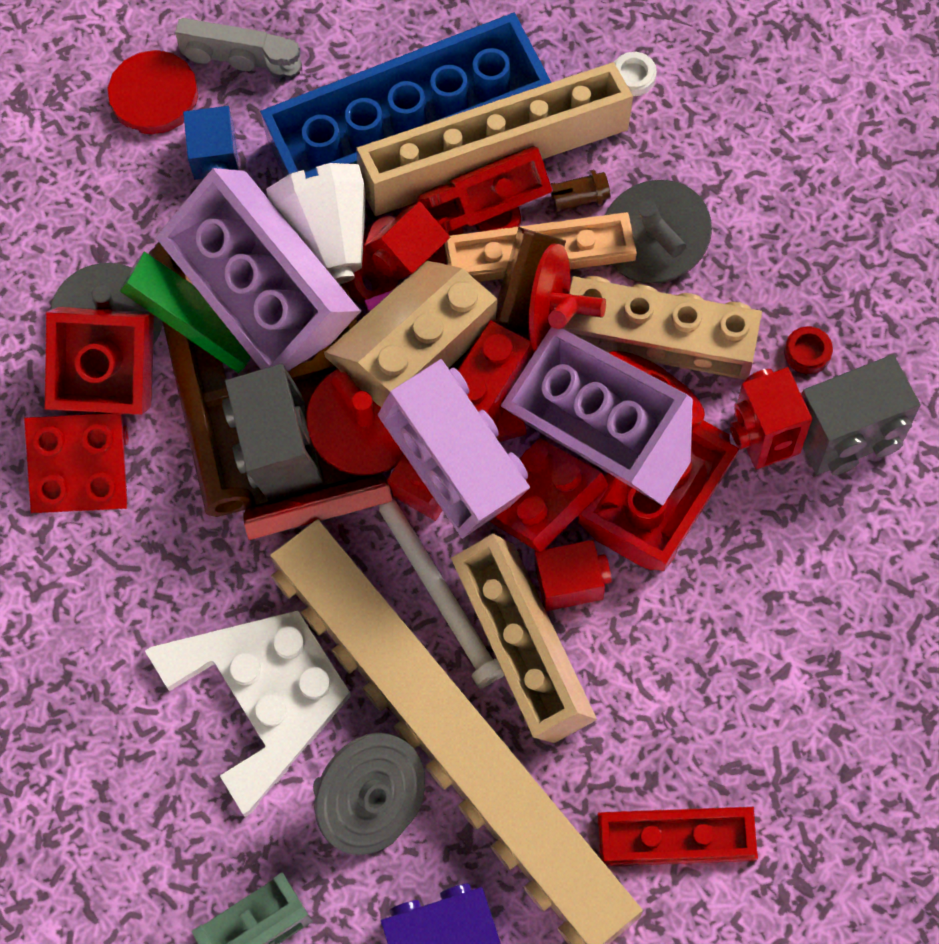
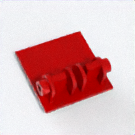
[24,413,129,513]

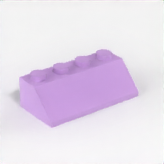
[156,168,361,371]
[501,327,693,505]

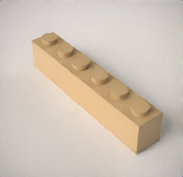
[356,62,633,216]

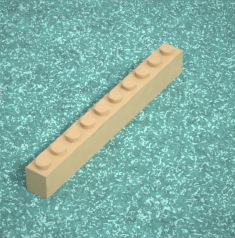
[270,519,643,944]

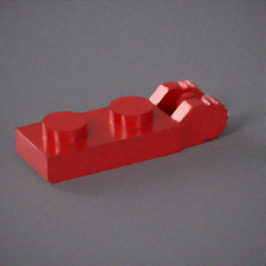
[417,146,552,232]

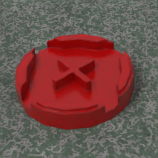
[108,50,199,135]

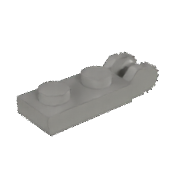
[175,18,302,79]

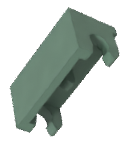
[191,872,313,944]

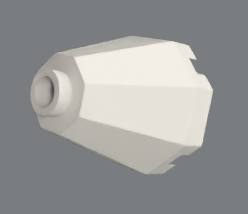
[266,163,366,285]

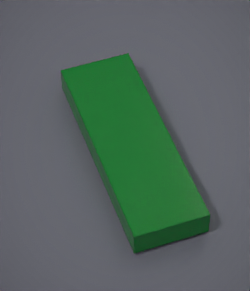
[120,251,251,373]

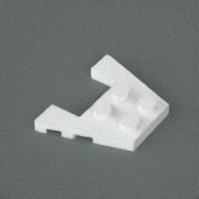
[145,611,351,817]

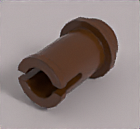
[551,170,611,213]

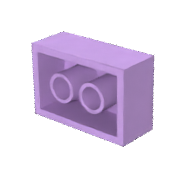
[378,358,530,539]

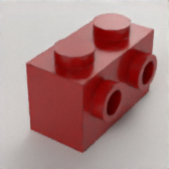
[729,367,812,470]

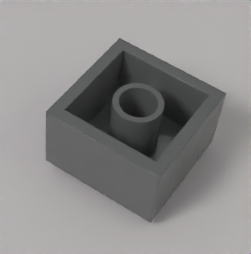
[801,354,921,476]
[222,363,325,502]

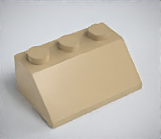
[324,261,498,407]

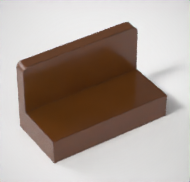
[496,227,566,329]

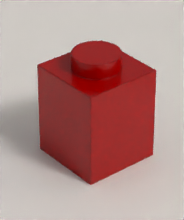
[365,201,451,281]
[535,539,612,612]

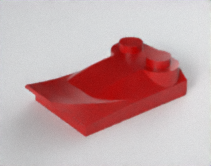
[578,420,740,572]

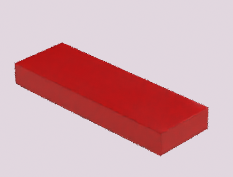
[243,474,392,540]
[597,807,758,866]

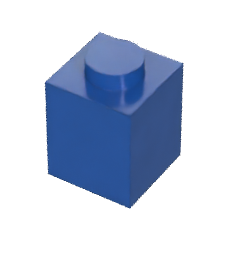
[183,105,239,180]

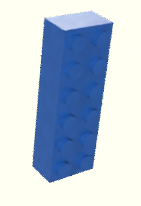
[260,12,552,179]

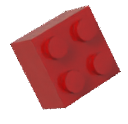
[45,307,154,415]

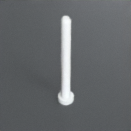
[379,499,505,689]

